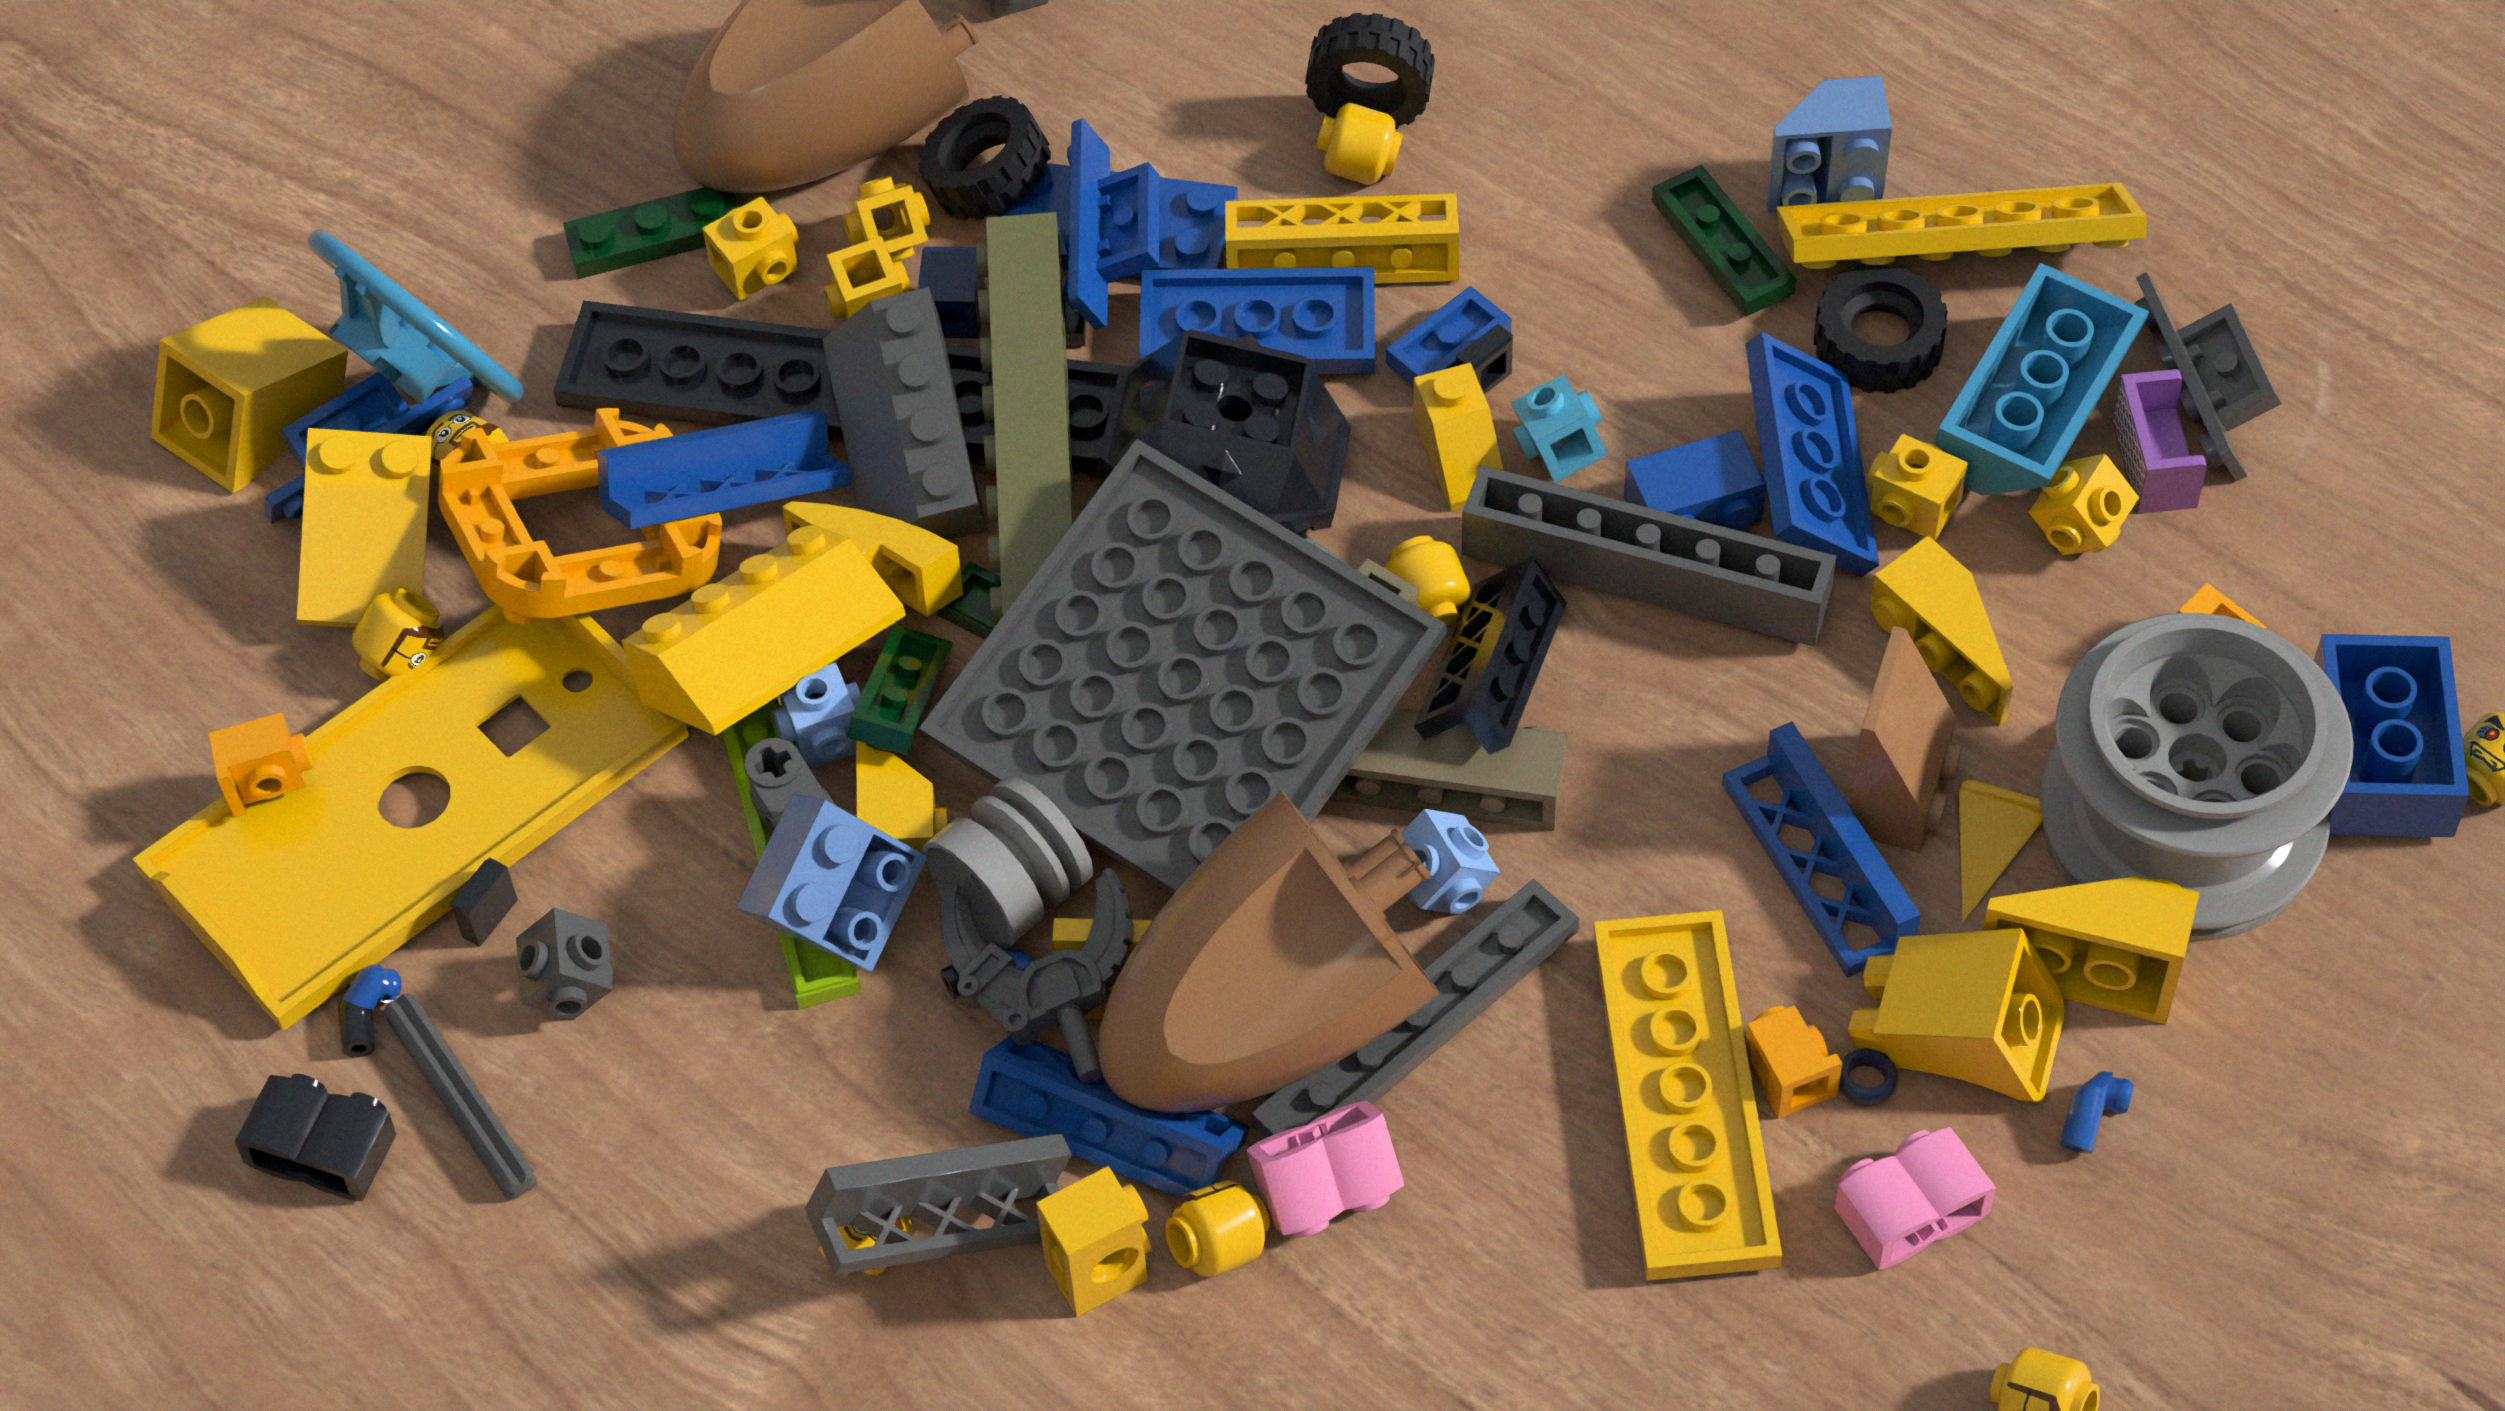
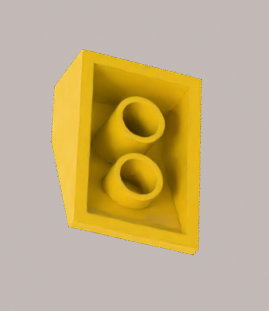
[296,428,432,628]
[1983,876,2200,1025]

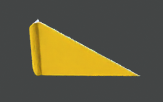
[1959,780,2043,924]

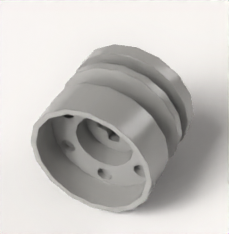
[922,776,1093,949]

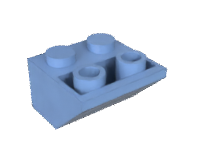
[1766,76,1892,213]
[736,793,928,972]

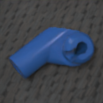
[2060,1071,2134,1154]

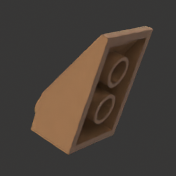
[1850,626,1963,853]

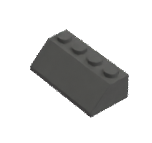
[822,287,988,540]

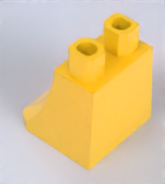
[1848,928,2065,1102]

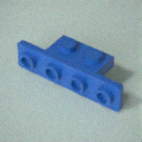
[1064,118,1160,330]
[264,372,473,524]

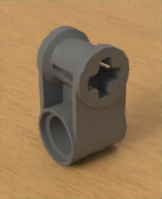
[744,738,836,837]

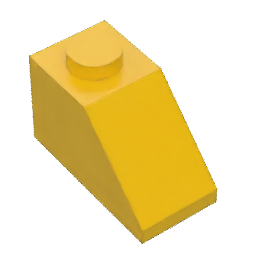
[1414,363,1504,512]
[856,740,949,872]

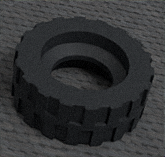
[1305,13,1435,129]
[918,95,1051,220]
[1814,264,1948,394]

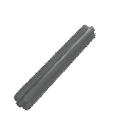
[384,993,536,1199]

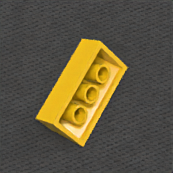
[621,525,906,736]

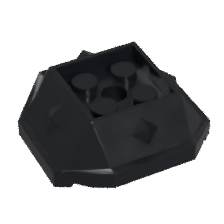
[1095,329,1351,534]

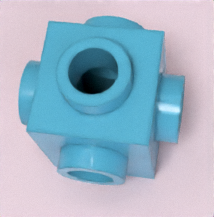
[1510,374,1608,483]

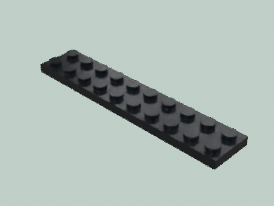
[553,300,1129,472]

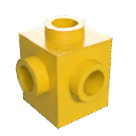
[842,176,930,262]
[702,196,799,301]
[823,236,912,321]
[1866,433,1968,541]
[2029,454,2139,556]

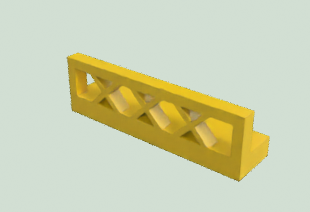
[1225,193,1459,284]

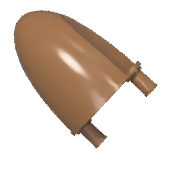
[672,0,979,194]
[1098,790,1441,1113]

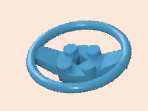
[307,230,524,405]

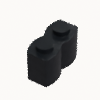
[235,1074,397,1201]

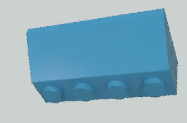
[1934,263,2149,496]

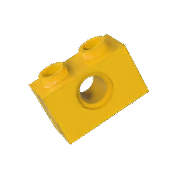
[1036,1166,1152,1317]

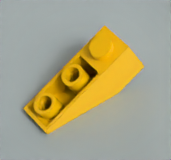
[1869,536,2013,726]

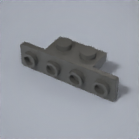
[2135,272,2281,481]

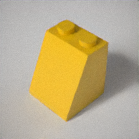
[150,296,348,493]

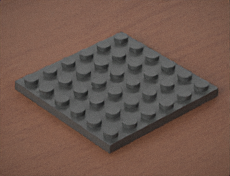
[919,439,1447,895]

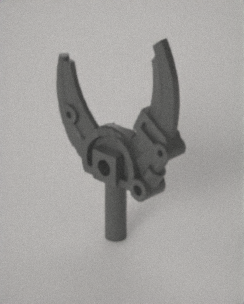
[940,868,1134,1084]

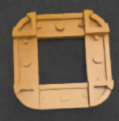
[438,408,722,624]

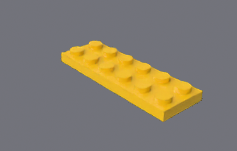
[1776,182,2147,269]
[1593,910,1782,1281]

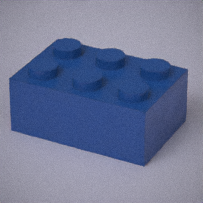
[2314,634,2469,837]

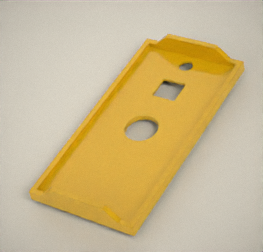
[132,604,689,1032]

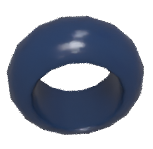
[1839,1048,1898,1106]

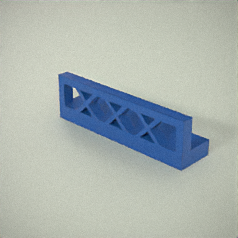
[597,409,851,529]
[1722,721,1921,978]
[968,1036,1250,1198]

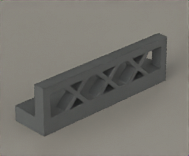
[805,1134,1072,1275]

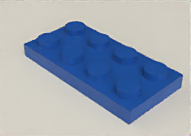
[997,163,1238,279]
[1139,267,1375,374]
[1745,332,1879,577]

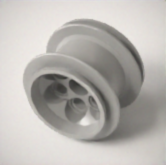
[2040,613,2353,941]

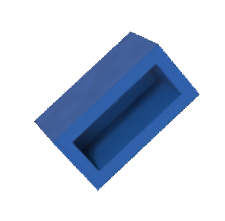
[1624,429,1766,530]

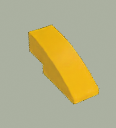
[782,501,963,617]

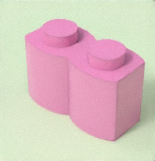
[1246,1100,1405,1237]
[1834,1127,1996,1270]

